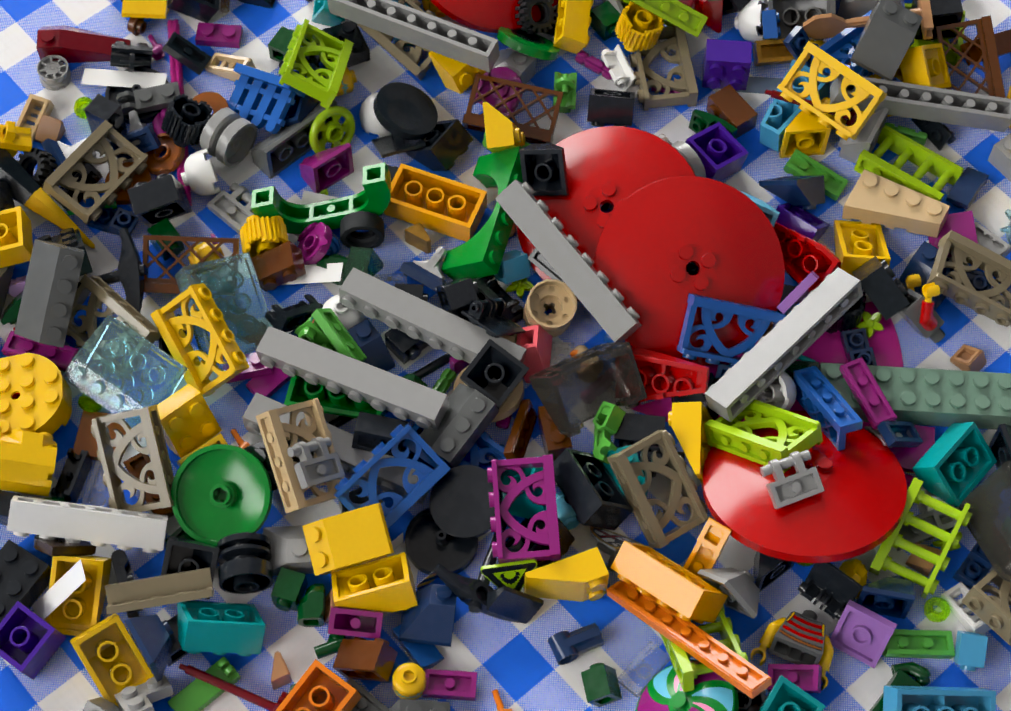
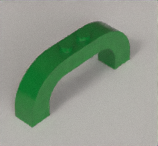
[251,162,391,234]

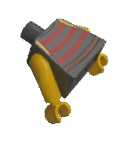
[750,610,834,691]

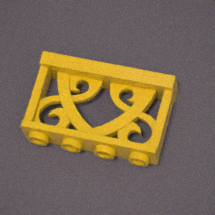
[777,41,888,141]
[150,283,249,397]

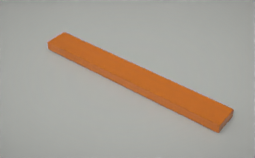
[606,580,772,699]

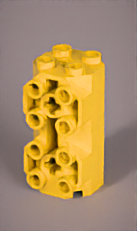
[0,427,57,497]

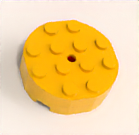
[0,353,72,439]

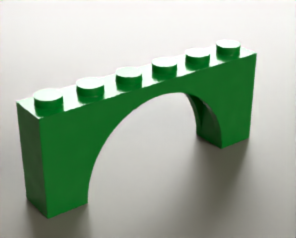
[441,146,523,280]

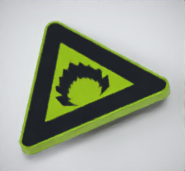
[480,559,537,591]

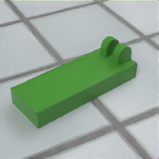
[783,149,848,201]
[311,308,367,362]
[882,629,955,659]
[167,656,241,711]

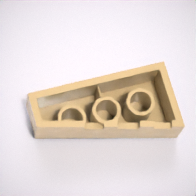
[842,169,950,238]

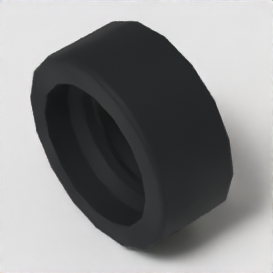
[340,211,385,250]

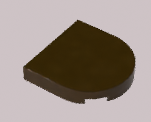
[34,535,96,556]

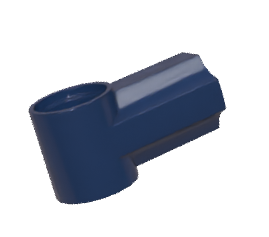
[548,623,604,665]

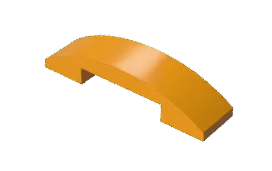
[671,517,731,611]

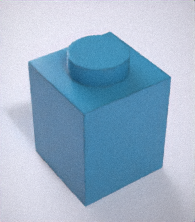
[495,249,531,284]
[953,630,988,671]

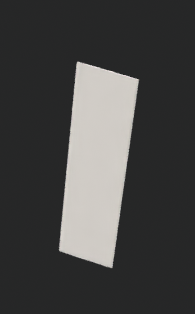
[81,68,167,88]
[282,263,343,285]
[32,559,86,620]

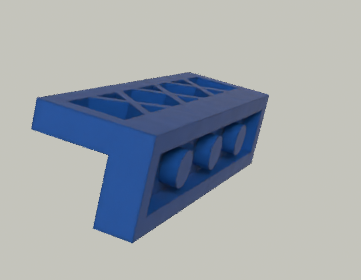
[793,366,863,451]

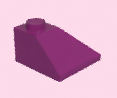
[299,143,354,193]

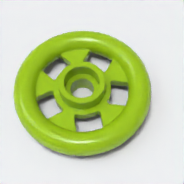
[309,106,355,153]

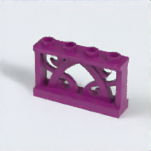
[487,454,561,564]

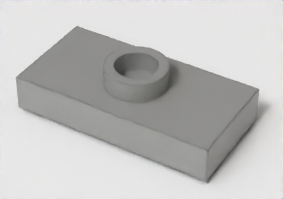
[975,222,1011,258]

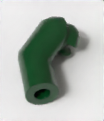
[314,634,346,659]
[891,662,931,686]

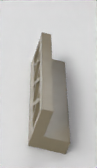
[105,567,214,615]

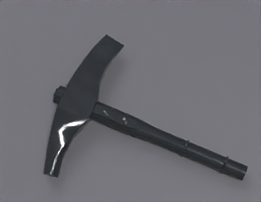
[76,228,148,313]
[433,518,520,623]

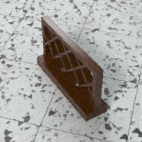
[935,15,1006,98]
[462,73,564,144]
[142,235,239,296]

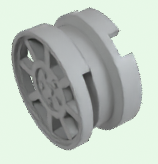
[37,55,71,91]

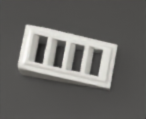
[941,582,991,634]

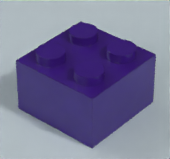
[702,39,752,91]
[685,122,749,181]
[0,601,67,680]

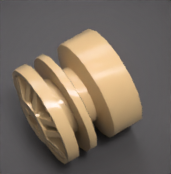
[523,279,577,337]

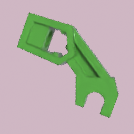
[592,401,626,465]

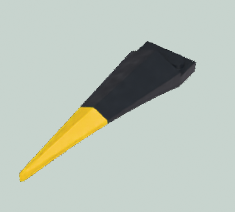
[0,148,95,249]

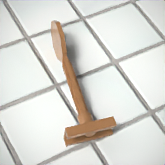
[803,0,934,40]

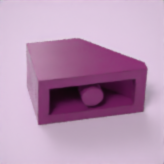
[328,607,383,639]

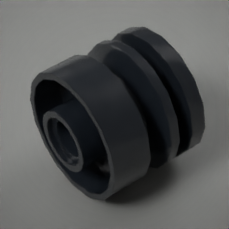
[217,532,274,594]

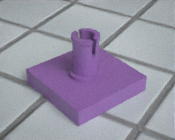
[777,271,819,314]
[830,600,897,668]

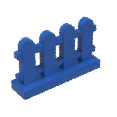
[226,63,306,134]

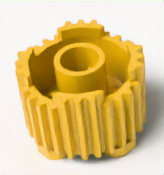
[615,1,664,52]
[239,215,289,260]

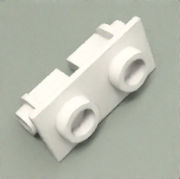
[601,44,636,91]

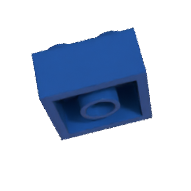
[761,9,781,40]

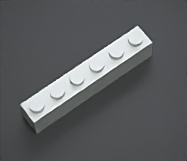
[7,495,168,553]

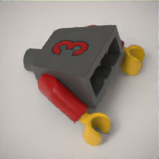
[899,274,945,343]

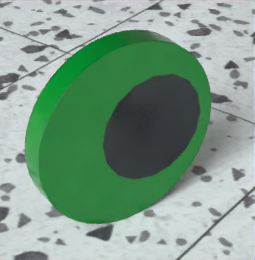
[497,27,560,60]

